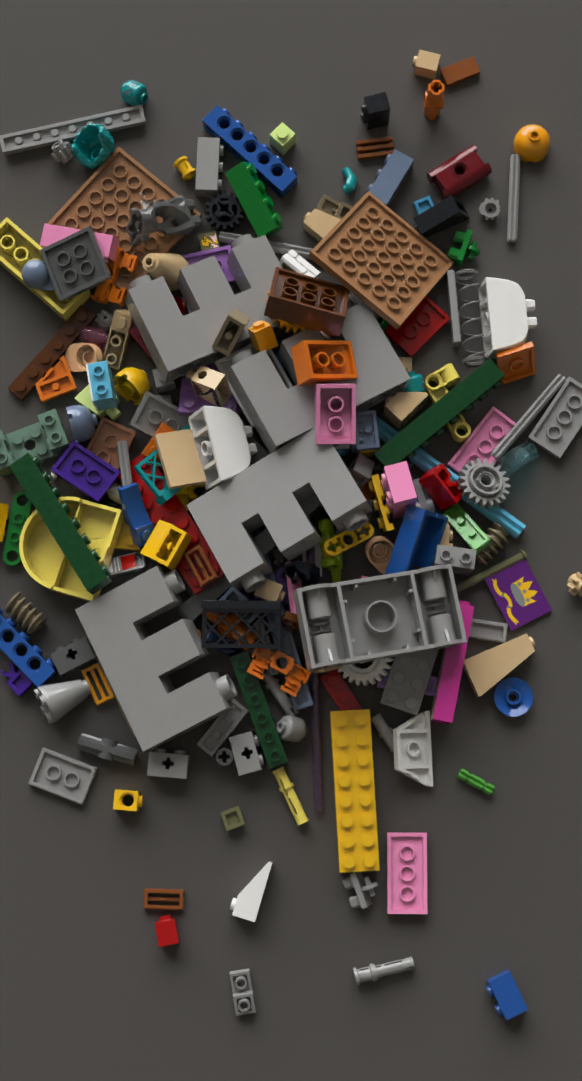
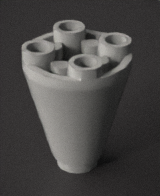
[33,679,92,724]

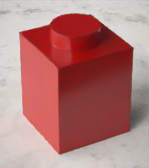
[155,915,180,947]

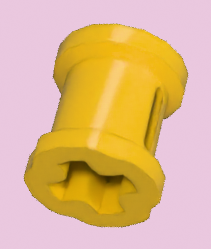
[173,156,196,181]

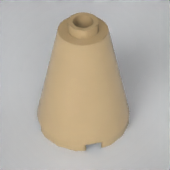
[143,253,189,291]

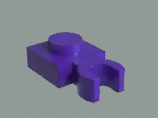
[0,662,34,697]

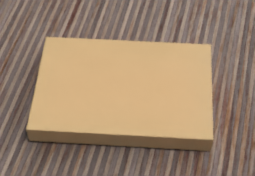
[154,429,207,489]

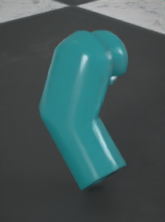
[341,166,358,194]

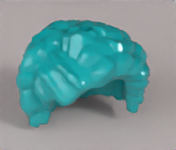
[71,123,116,169]

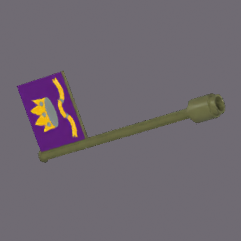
[456,550,552,631]

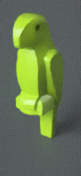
[318,518,343,583]

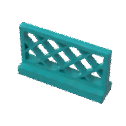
[133,424,190,506]

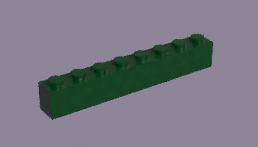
[373,358,505,470]
[9,453,112,595]

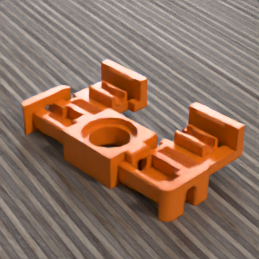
[90,247,140,307]
[246,642,312,698]

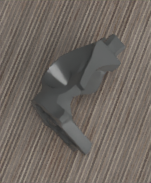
[126,195,201,248]

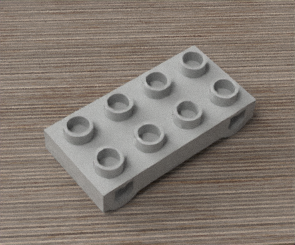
[293,564,467,671]

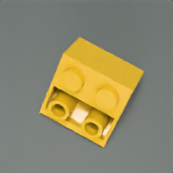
[140,519,193,570]

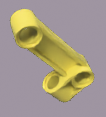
[424,363,471,443]

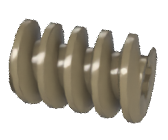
[476,522,509,565]
[5,591,48,634]

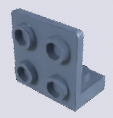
[350,410,380,457]

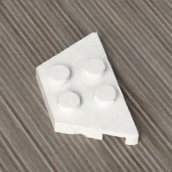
[393,710,433,787]

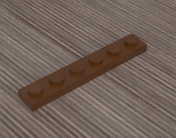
[8,305,96,401]

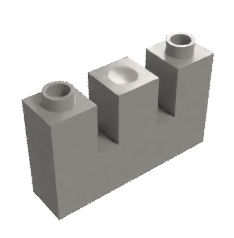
[126,234,292,383]
[228,301,411,454]
[187,427,373,593]
[75,566,237,752]

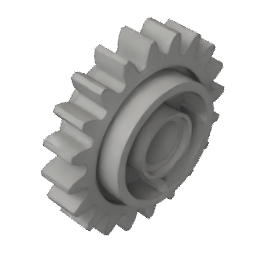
[457,458,510,509]

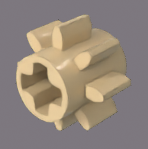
[567,572,582,597]

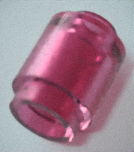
[80,326,108,349]

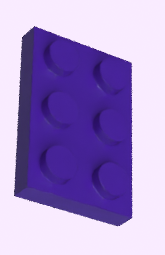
[51,440,121,503]

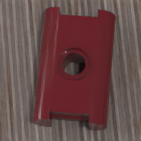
[427,145,492,200]

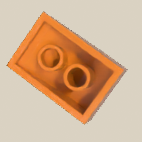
[291,340,358,386]

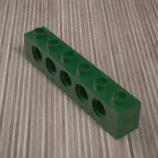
[230,651,288,769]

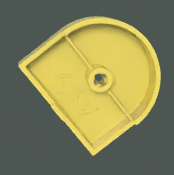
[19,496,125,602]

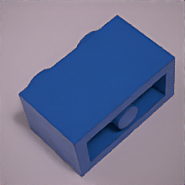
[485,969,528,1021]

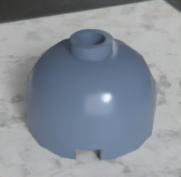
[66,405,98,443]

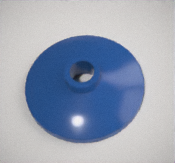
[494,677,533,717]

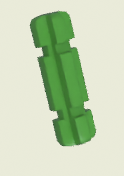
[457,769,495,795]

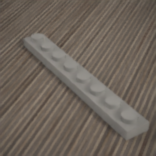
[0,104,146,155]

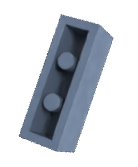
[366,149,414,207]

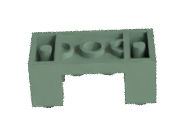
[0,409,71,477]

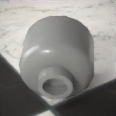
[277,715,307,742]

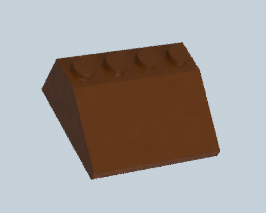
[264,267,349,336]

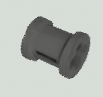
[216,748,234,766]

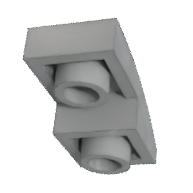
[229,968,256,1016]

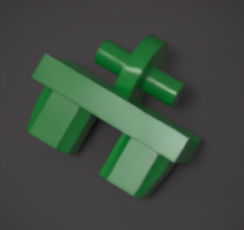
[447,229,480,267]

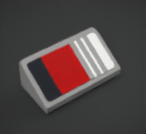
[108,551,147,578]

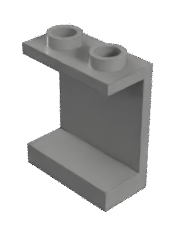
[433,544,477,576]

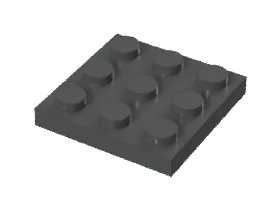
[40,226,112,302]

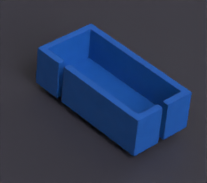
[385,504,449,575]

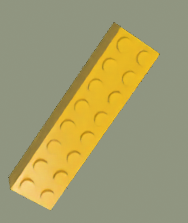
[330,709,380,873]

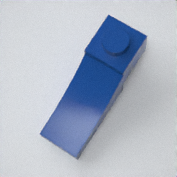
[118,482,154,547]

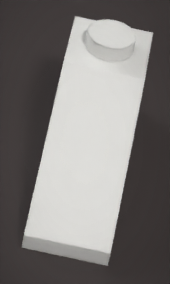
[230,861,273,922]

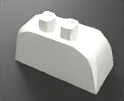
[478,277,537,360]
[188,406,257,490]

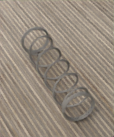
[455,269,487,366]

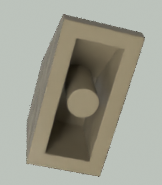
[212,308,251,357]

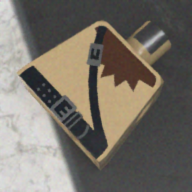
[185,366,232,407]

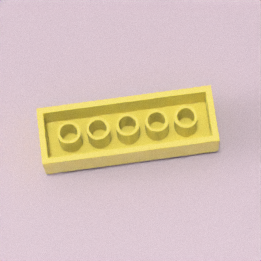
[0,217,91,321]

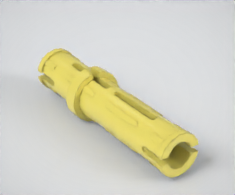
[272,766,309,826]

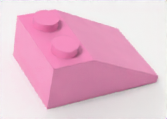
[314,383,356,444]

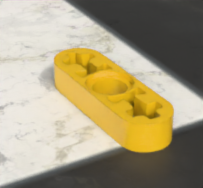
[322,522,374,558]

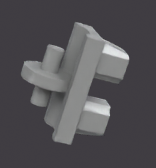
[342,872,378,909]

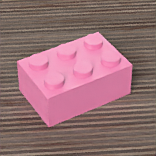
[380,461,417,519]

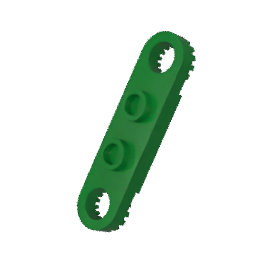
[3,491,33,567]

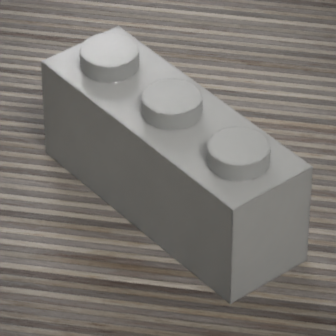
[195,137,224,197]

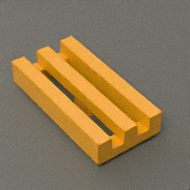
[81,663,115,706]

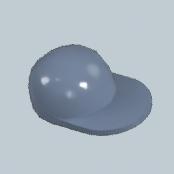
[22,259,55,291]

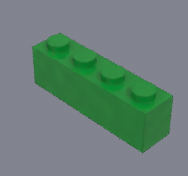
[225,161,284,238]

